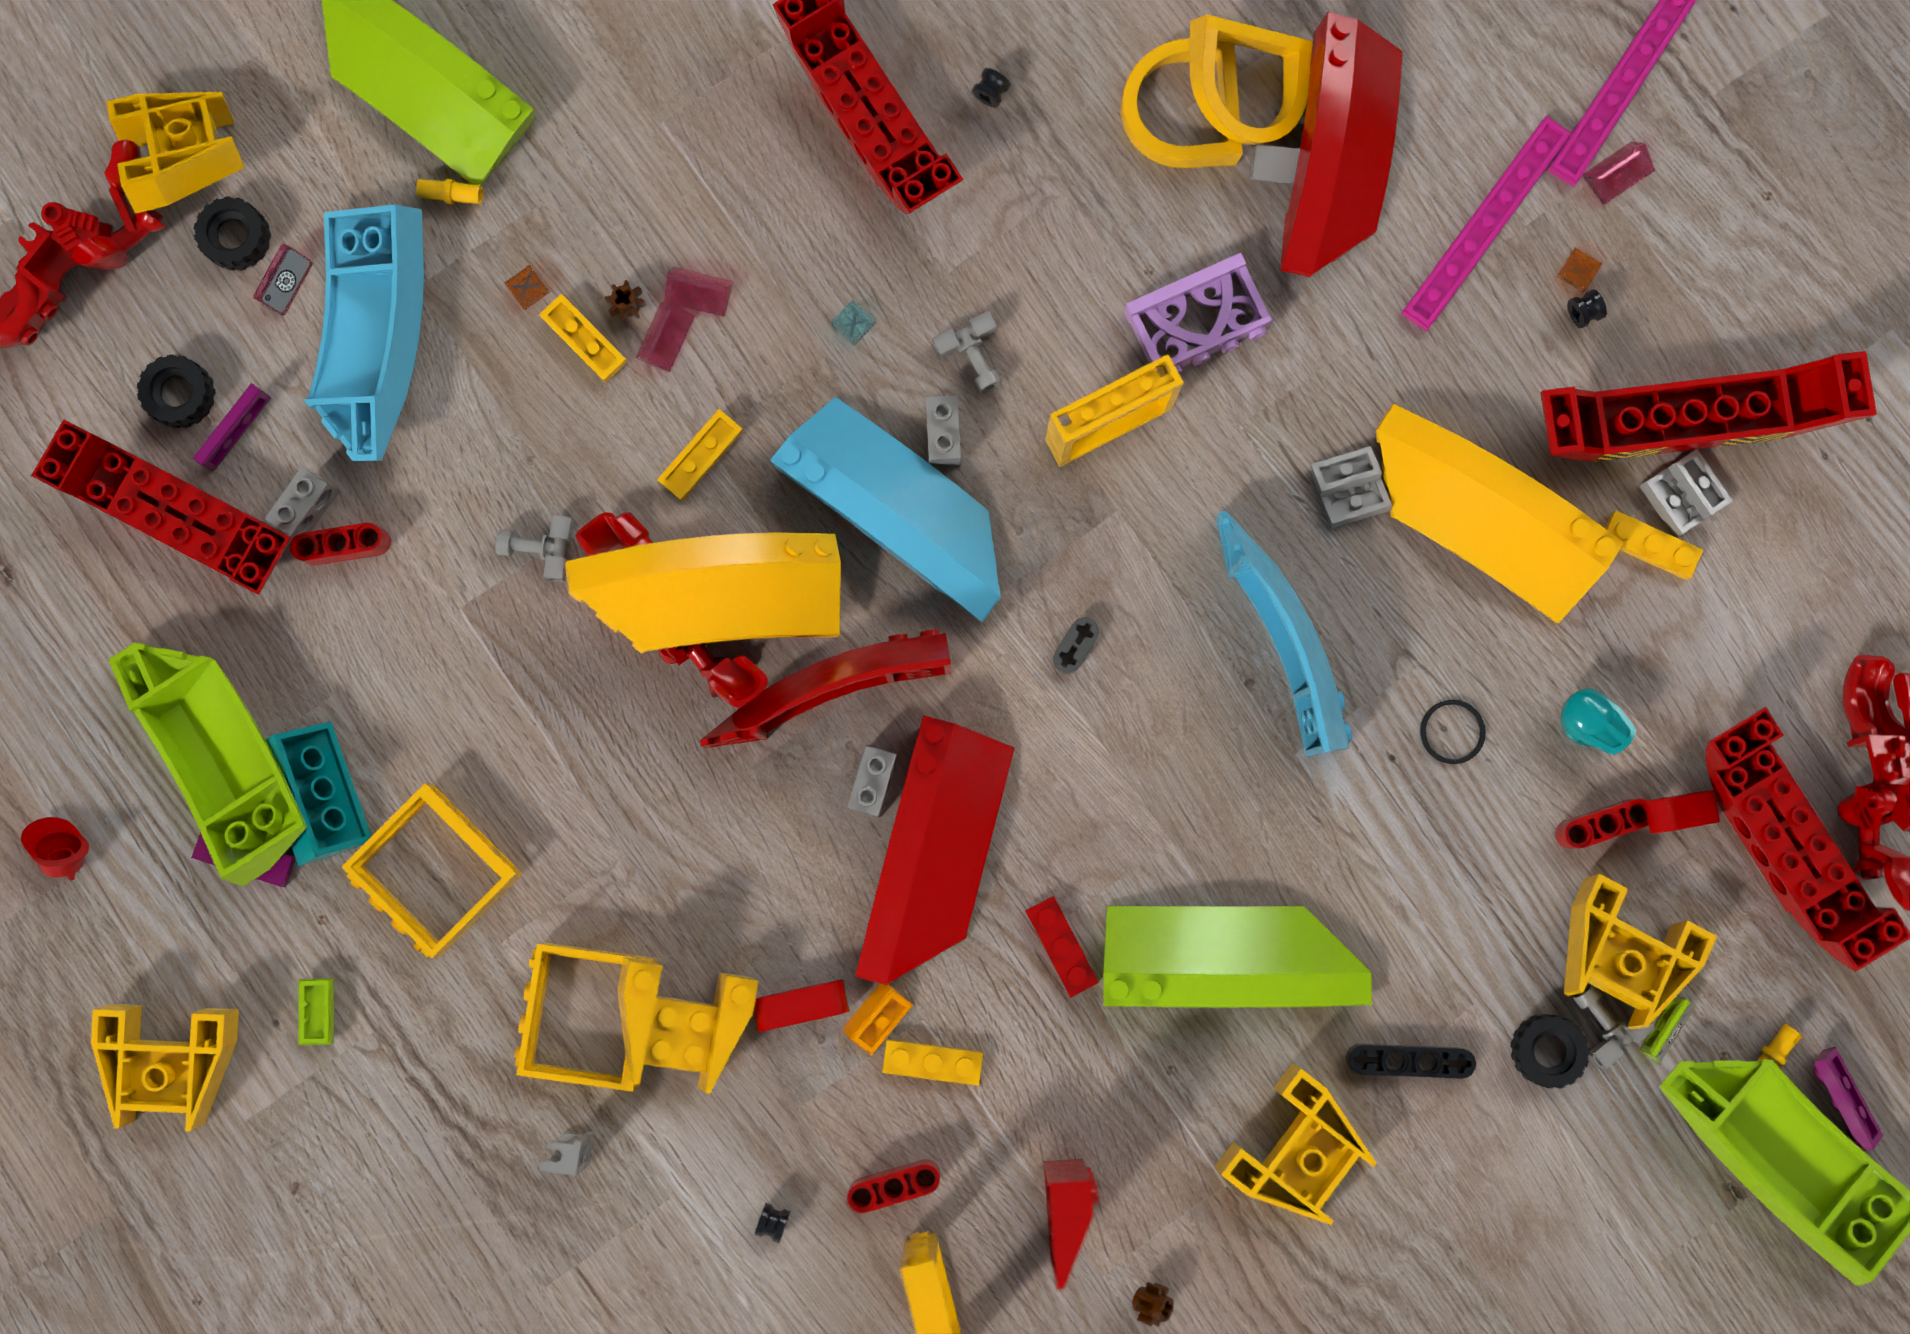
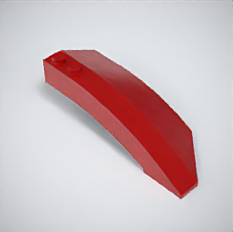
[1280,12,1403,277]
[700,629,952,748]
[855,715,1015,985]

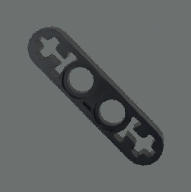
[1346,1044,1476,1079]

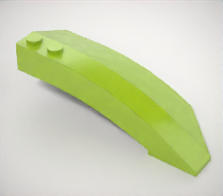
[321,0,536,186]
[108,642,307,887]
[1103,906,1372,1008]
[1659,1060,1910,1286]

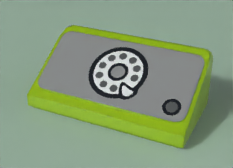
[1639,997,1693,1063]

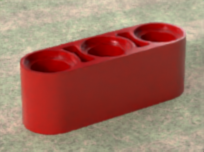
[290,523,391,566]
[1644,790,1720,834]
[1555,799,1648,849]
[753,979,850,1032]
[847,1159,940,1213]

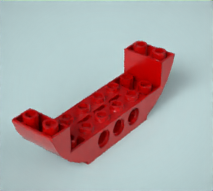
[772,0,964,214]
[31,419,291,595]
[1705,707,1910,972]

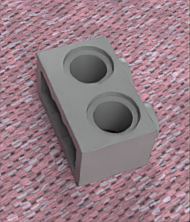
[926,395,961,467]
[264,466,339,538]
[847,745,898,818]

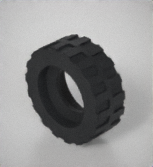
[194,196,271,271]
[137,354,216,428]
[1510,1014,1590,1089]

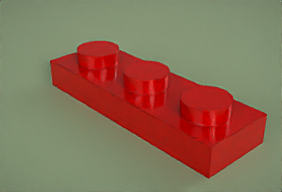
[1025,896,1099,998]

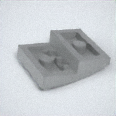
[1310,446,1392,529]
[1639,449,1733,538]

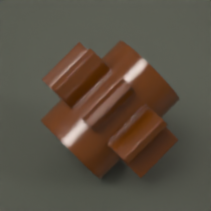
[605,280,646,323]
[1132,1282,1174,1326]

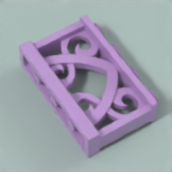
[1124,253,1273,373]

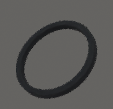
[1420,700,1486,764]

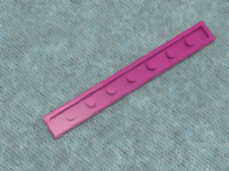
[1547,0,1696,187]
[1401,115,1571,331]

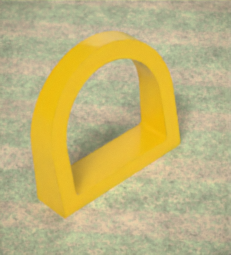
[1190,14,1313,145]
[1120,38,1242,168]

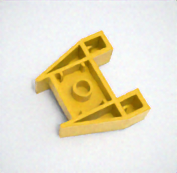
[106,92,245,214]
[1564,873,1717,1030]
[617,957,759,1094]
[91,1004,239,1132]
[1214,1063,1377,1225]

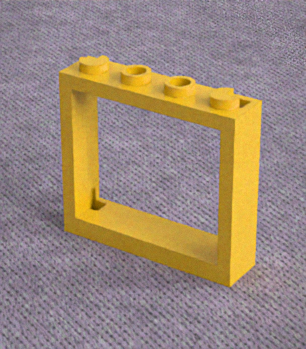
[1045,354,1184,467]
[341,783,523,958]
[514,942,658,1092]
[900,1231,962,1334]

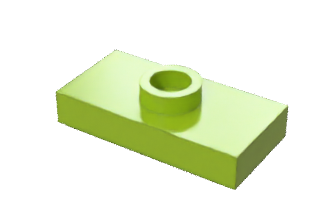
[298,978,334,1045]

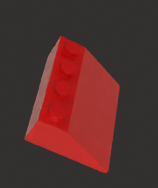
[1044,1158,1099,1290]

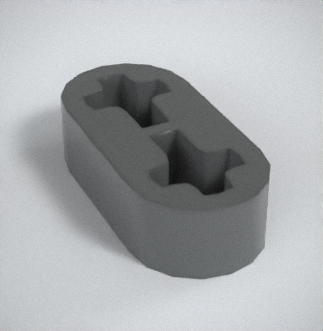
[1053,617,1099,674]

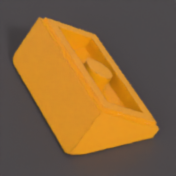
[842,984,913,1055]

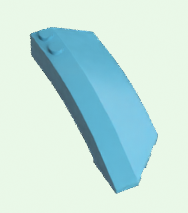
[303,204,424,461]
[770,397,1001,623]
[1216,511,1352,757]

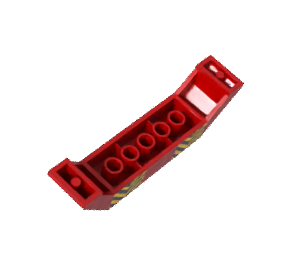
[1540,351,1877,462]

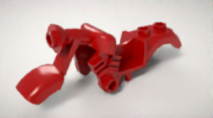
[0,140,167,348]
[575,512,768,708]
[1837,655,1910,911]

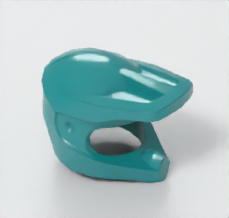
[1561,689,1636,755]

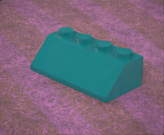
[266,721,371,867]

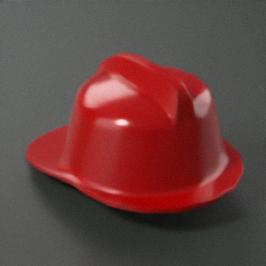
[20,817,90,881]

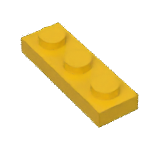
[539,293,628,384]
[657,409,744,502]
[1605,510,1703,580]
[882,1039,983,1086]

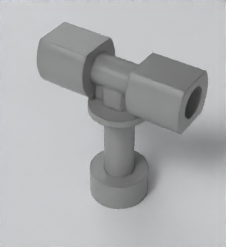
[932,310,1002,393]
[496,515,574,583]
[1572,984,1656,1069]

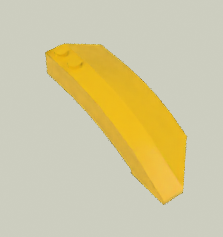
[1375,404,1624,623]
[565,532,841,654]

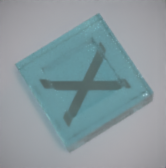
[831,300,876,346]

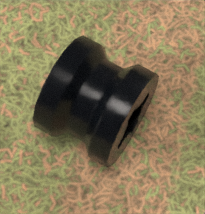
[972,68,1011,108]
[1567,289,1607,328]
[754,1203,791,1243]

